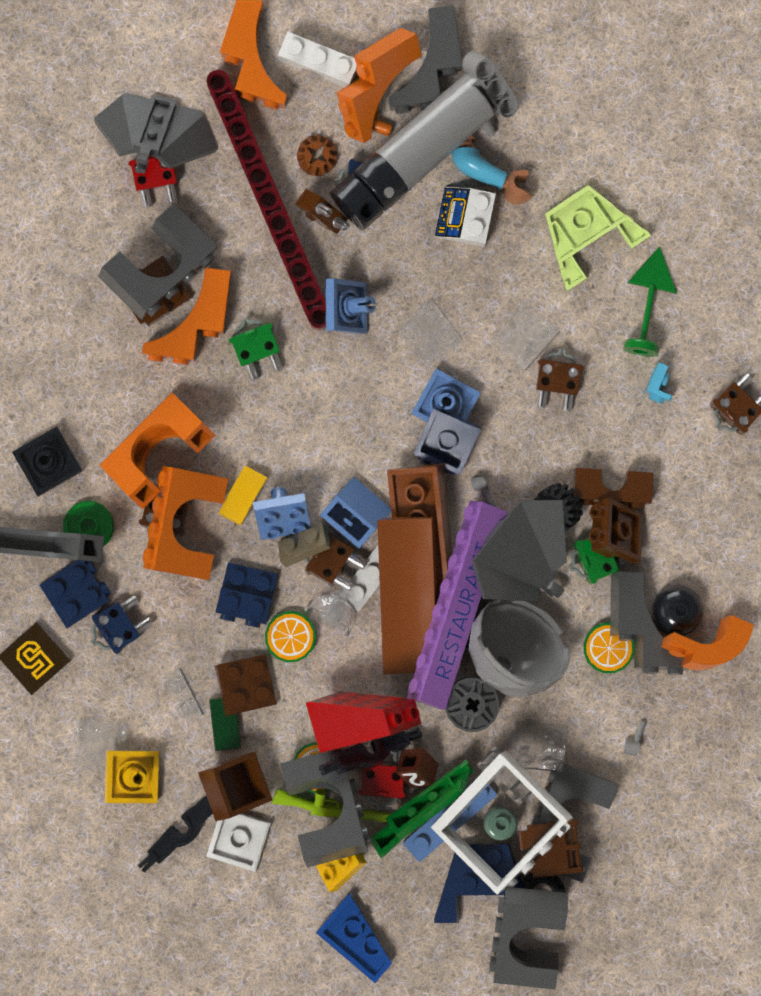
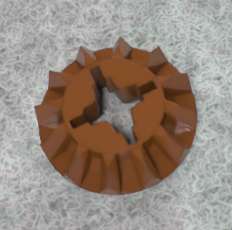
[297,135,338,176]

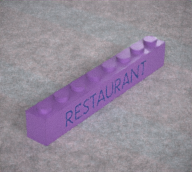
[407,501,508,710]

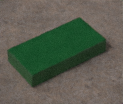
[209,698,241,751]

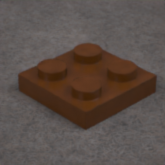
[214,654,277,716]

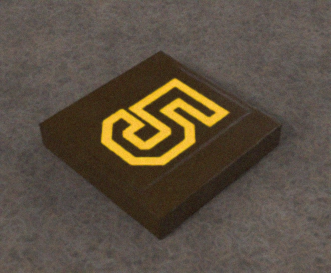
[0,622,71,695]

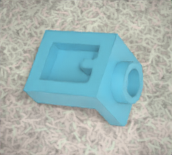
[645,362,672,404]

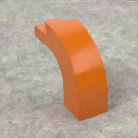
[661,615,754,670]

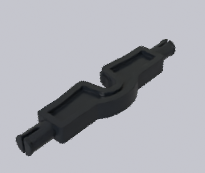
[319,727,422,776]
[138,796,213,873]

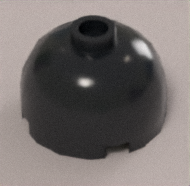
[652,585,703,636]

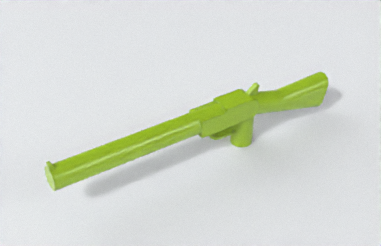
[271,789,392,823]

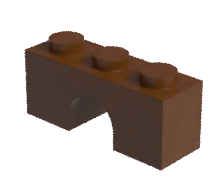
[573,468,654,509]

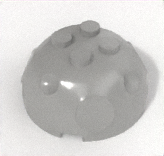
[469,600,570,697]

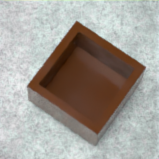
[198,752,272,821]

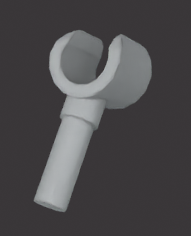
[471,475,496,507]
[624,721,646,755]

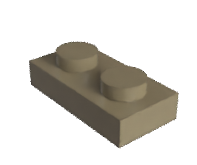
[278,523,331,567]

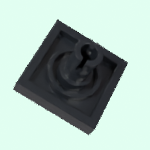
[12,426,83,497]

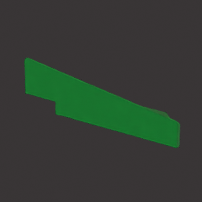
[370,760,475,858]

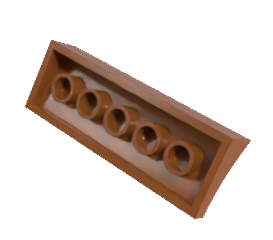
[387,463,453,602]
[377,517,437,675]

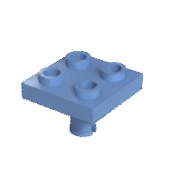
[325,278,376,334]
[411,369,481,422]
[253,487,311,540]

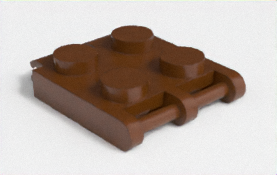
[518,819,585,878]

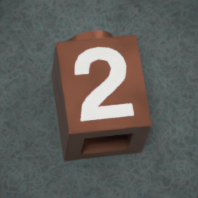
[396,748,439,788]

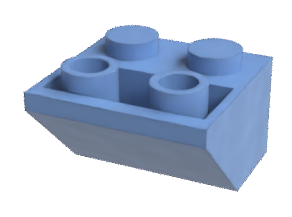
[320,477,391,549]

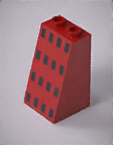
[306,691,422,753]

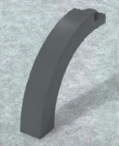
[0,527,104,562]

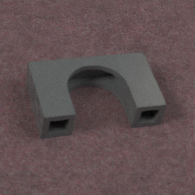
[98,203,217,320]
[280,748,370,868]
[521,762,618,883]
[489,886,568,990]

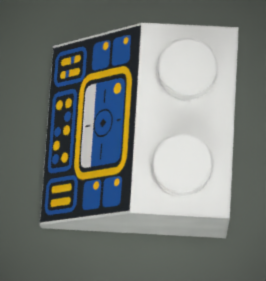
[434,187,496,247]

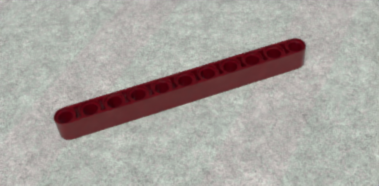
[206,70,326,331]

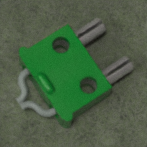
[229,317,283,381]
[569,539,631,584]

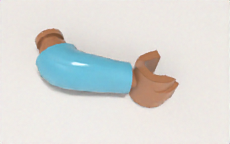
[452,135,532,205]

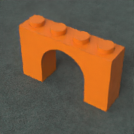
[99,392,216,509]
[143,466,228,580]

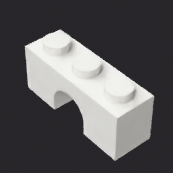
[278,31,357,87]

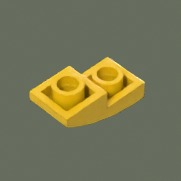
[219,466,267,526]

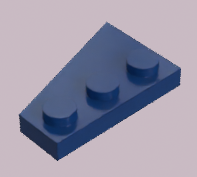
[316,893,392,983]

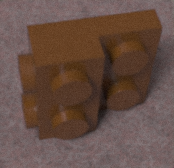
[133,256,192,327]
[588,498,643,563]

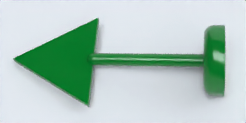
[623,246,677,357]

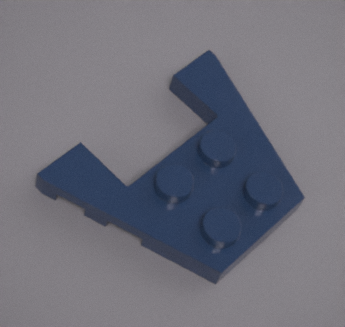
[434,844,523,923]

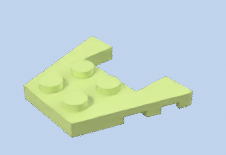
[545,185,651,292]

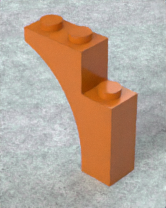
[220,0,288,110]
[336,28,422,143]
[142,268,232,365]

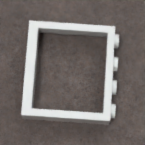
[431,751,573,895]

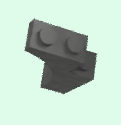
[388,5,462,114]
[610,571,689,675]

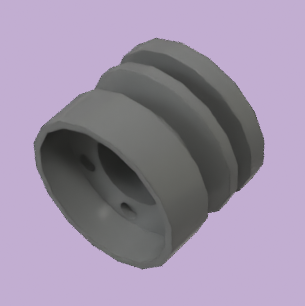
[445,677,499,732]

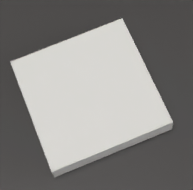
[206,813,271,872]

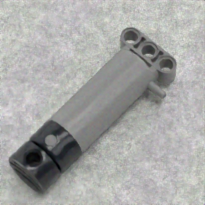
[330,51,519,231]

